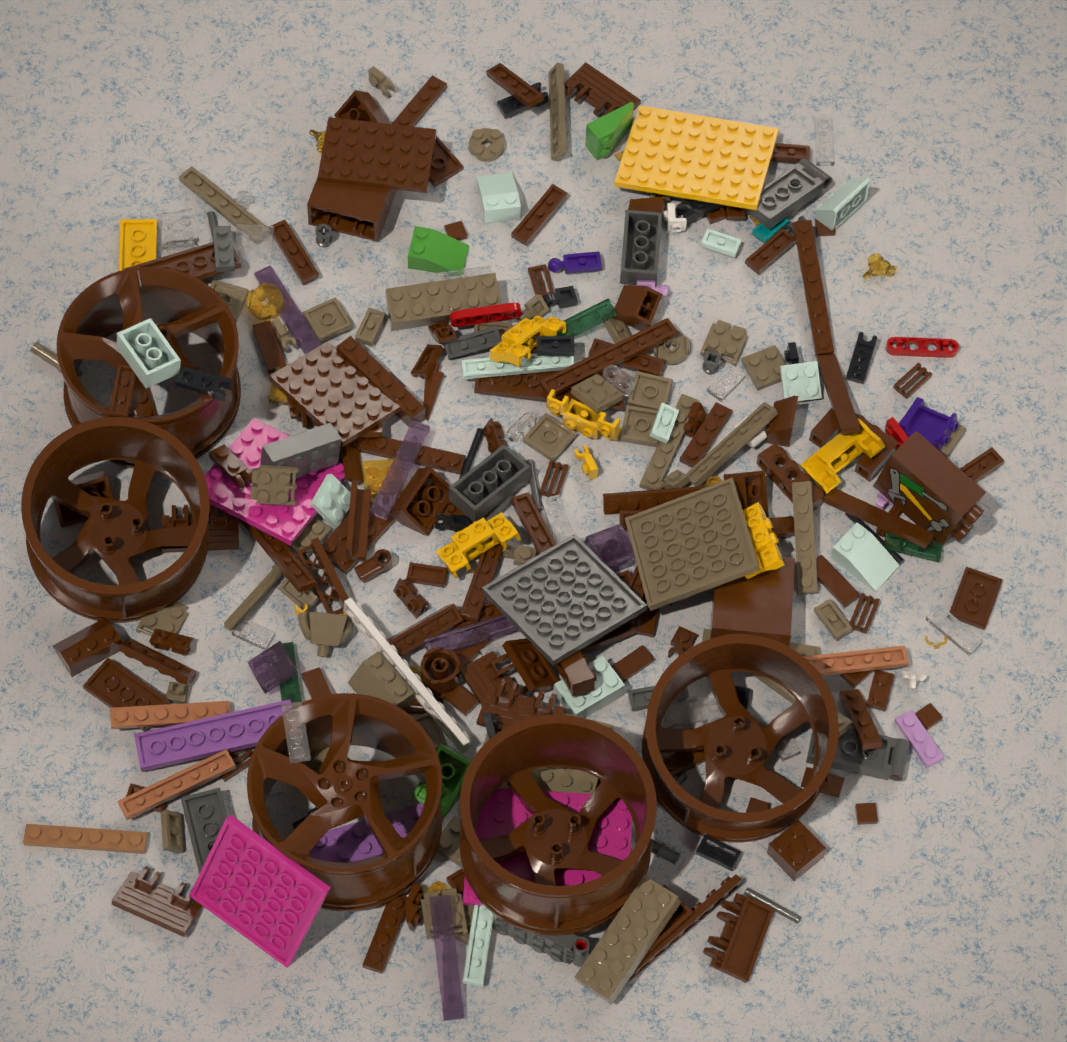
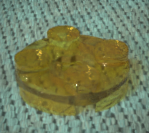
[246,283,284,320]

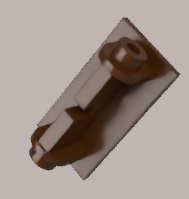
[483,418,508,454]
[393,578,429,618]
[149,628,193,656]

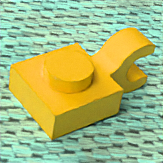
[574,445,598,480]

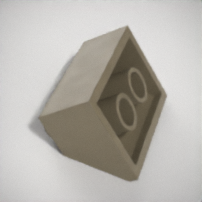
[348,651,415,710]

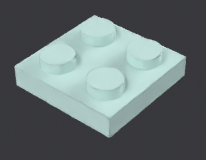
[779,361,822,401]
[310,474,351,528]

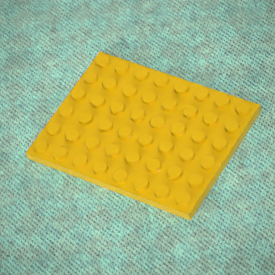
[614,105,779,210]

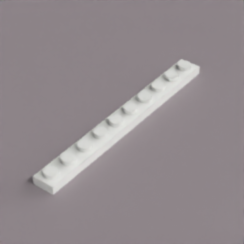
[343,597,470,754]

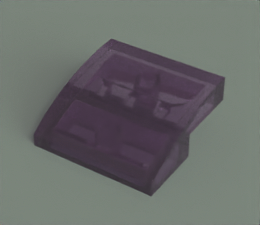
[248,641,298,694]

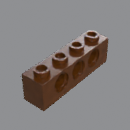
[756,443,824,511]

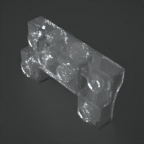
[643,696,724,729]

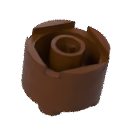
[420,647,460,694]

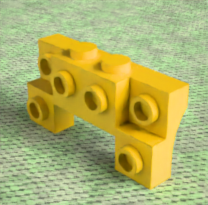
[490,315,566,367]
[546,389,622,441]
[800,418,885,494]
[743,502,785,579]
[436,512,521,578]

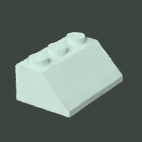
[815,178,870,230]

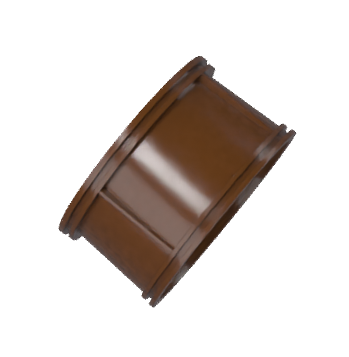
[57,267,241,468]
[21,417,210,623]
[642,634,839,843]
[247,693,442,911]
[459,714,657,936]

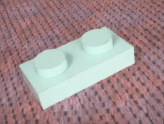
[701,228,742,258]
[649,402,679,444]

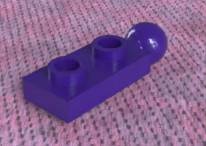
[548,251,602,274]

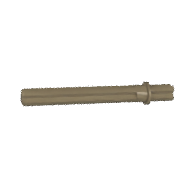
[224,564,285,631]

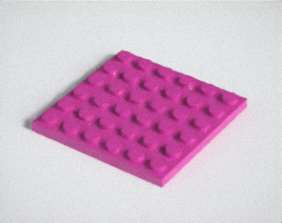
[204,418,346,546]
[189,815,331,968]

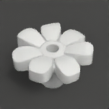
[901,670,927,689]

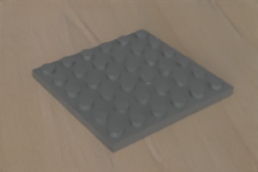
[482,534,647,666]

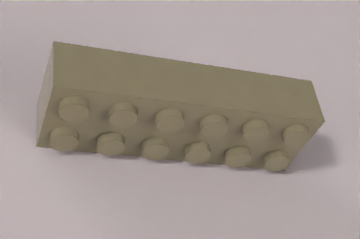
[385,273,501,331]
[575,875,681,1005]

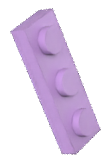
[894,710,944,769]

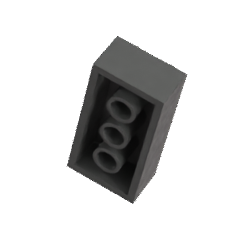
[620,210,662,286]
[260,423,341,480]
[449,444,531,522]

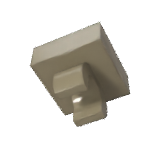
[166,681,189,704]

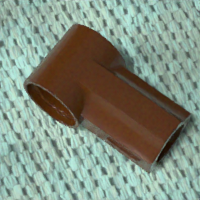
[354,549,392,583]

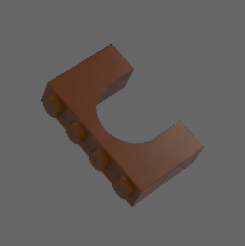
[809,408,899,482]

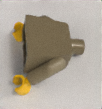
[295,604,353,657]

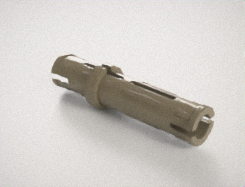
[30,342,83,377]

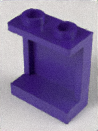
[899,397,959,451]

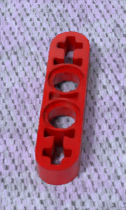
[449,302,522,327]
[886,337,959,358]

